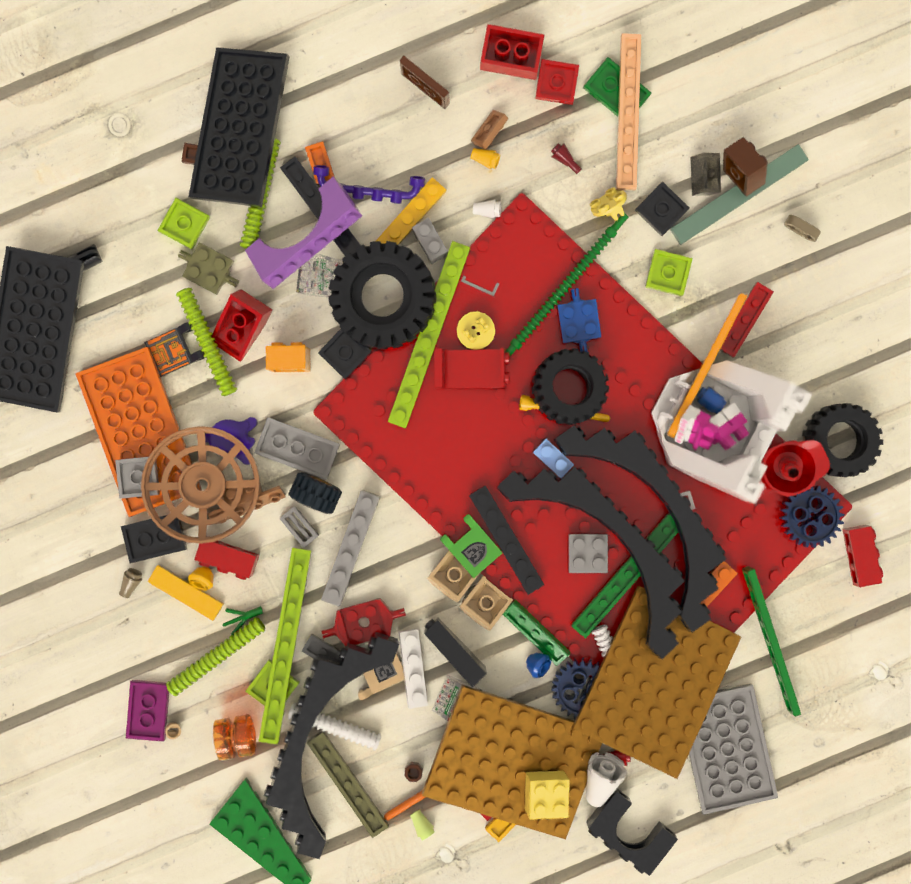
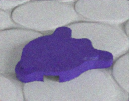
[205,417,258,465]

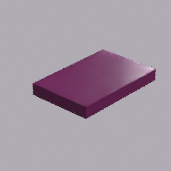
[125,680,169,742]

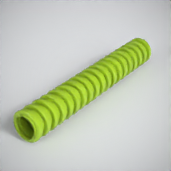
[240,138,281,249]
[176,288,238,396]
[166,617,266,696]

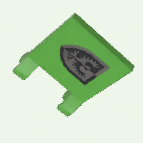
[440,514,503,578]

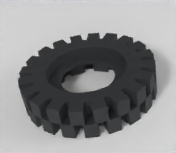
[328,241,436,349]

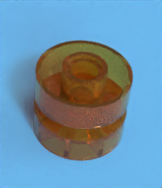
[213,714,256,761]

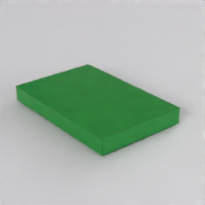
[583,57,652,117]

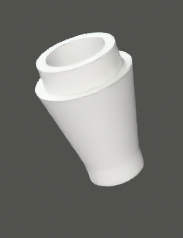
[473,199,501,219]

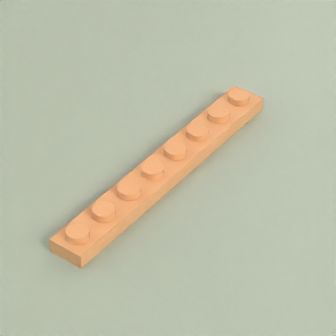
[616,33,641,191]

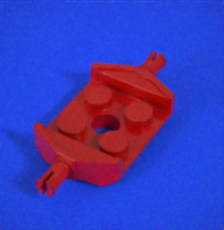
[321,598,406,646]

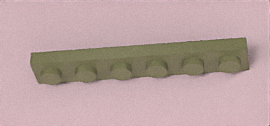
[307,732,389,838]

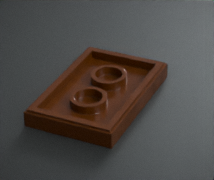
[399,55,450,109]

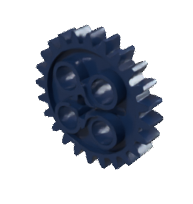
[779,486,845,548]
[551,658,599,719]

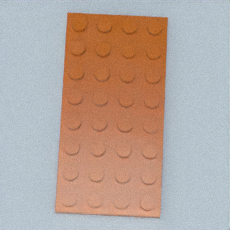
[75,347,202,517]

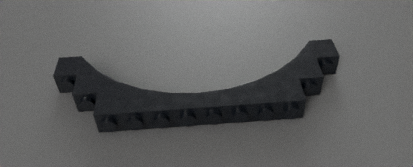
[554,425,726,633]
[497,467,685,660]
[264,632,399,859]

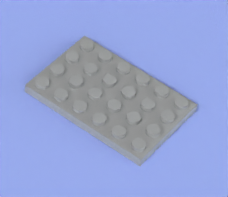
[689,684,778,815]

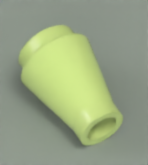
[410,809,435,841]

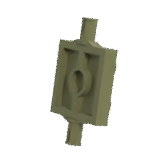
[178,242,239,295]

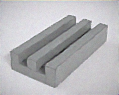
[279,506,319,548]

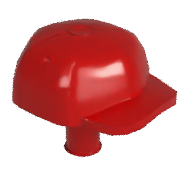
[763,440,830,497]

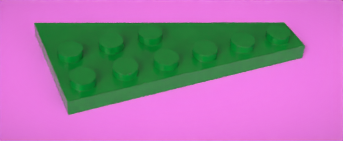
[209,777,312,884]

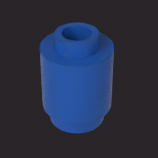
[696,386,727,414]

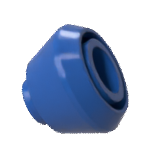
[526,653,551,678]

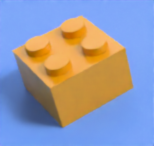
[266,342,310,372]

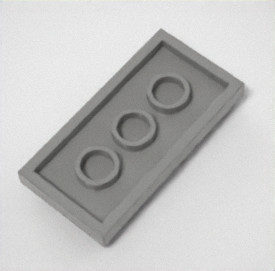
[254,417,340,480]

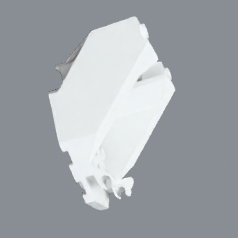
[651,360,812,503]

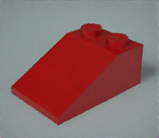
[212,289,273,362]

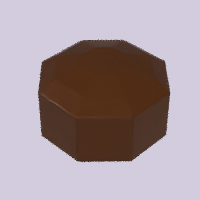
[404,762,423,782]

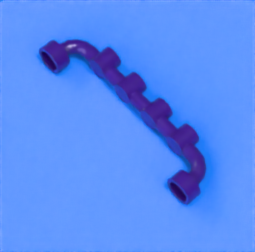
[313,165,425,204]

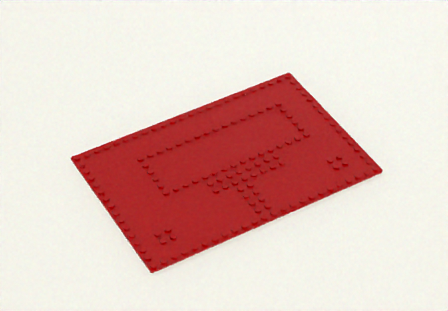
[313,193,852,678]

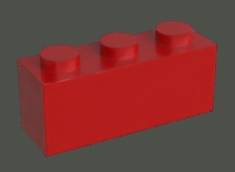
[842,525,883,587]
[194,541,259,580]

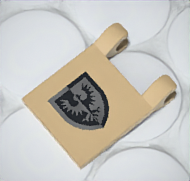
[358,653,404,700]

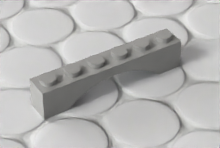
[321,490,381,607]

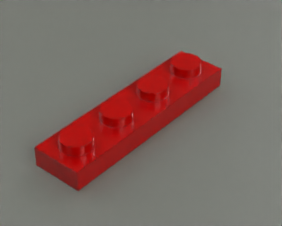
[720,282,774,358]

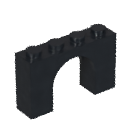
[586,789,678,876]

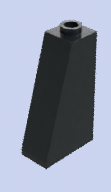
[424,618,487,688]

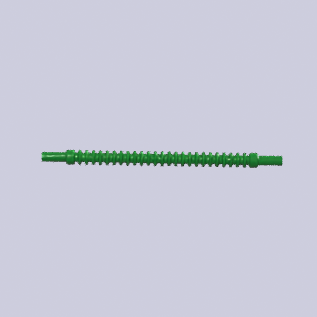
[506,213,629,357]

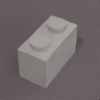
[412,218,448,265]

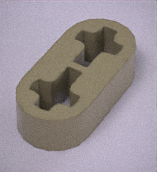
[784,215,821,242]

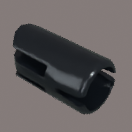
[67,244,103,271]

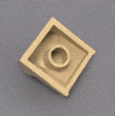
[427,550,480,602]
[459,576,513,631]

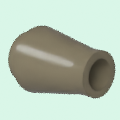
[119,568,142,598]

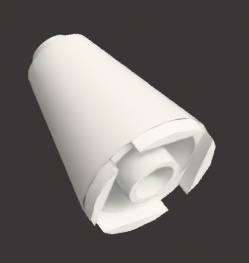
[586,752,627,807]

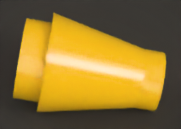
[471,148,500,169]

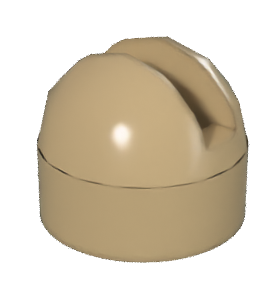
[165,722,181,739]

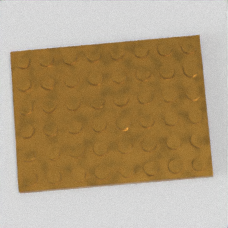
[572,586,741,779]
[422,684,602,840]

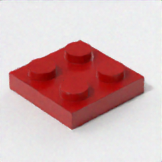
[535,59,579,105]

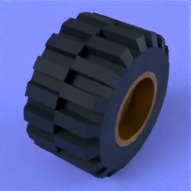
[288,472,342,514]

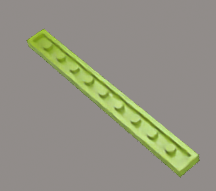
[388,241,470,428]
[259,548,311,744]

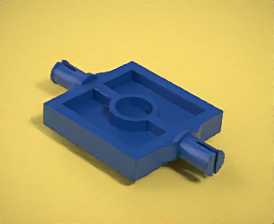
[558,288,601,352]

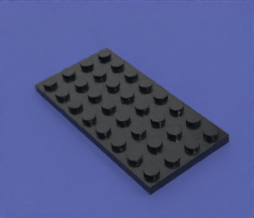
[188,47,290,207]
[0,246,85,413]

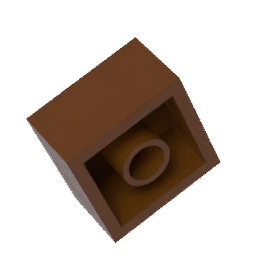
[723,137,768,196]

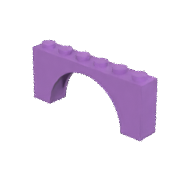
[245,177,362,289]

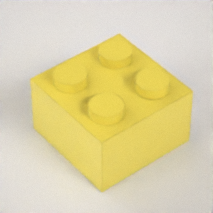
[525,771,569,819]

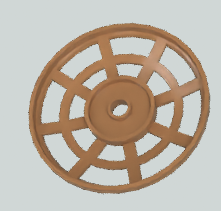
[141,426,260,543]

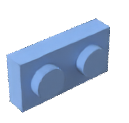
[533,438,574,478]

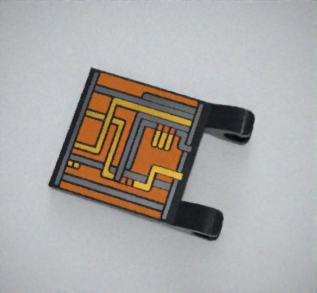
[144,322,205,377]

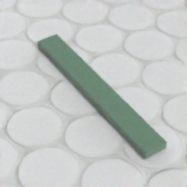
[670,144,809,245]

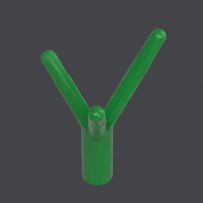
[222,606,263,635]

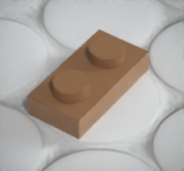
[471,110,509,149]

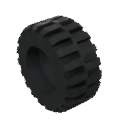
[531,348,609,425]
[802,403,883,477]

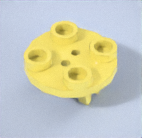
[590,187,627,221]
[457,311,495,350]

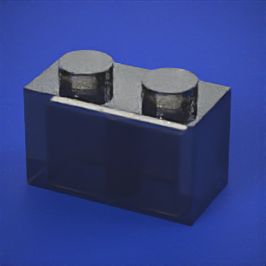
[690,153,721,196]

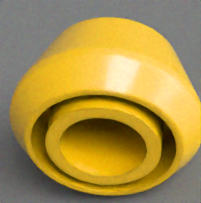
[188,566,214,591]

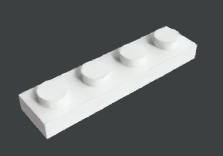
[398,629,428,709]

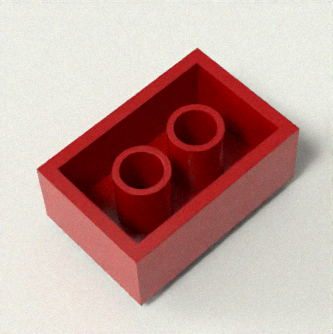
[480,24,544,80]

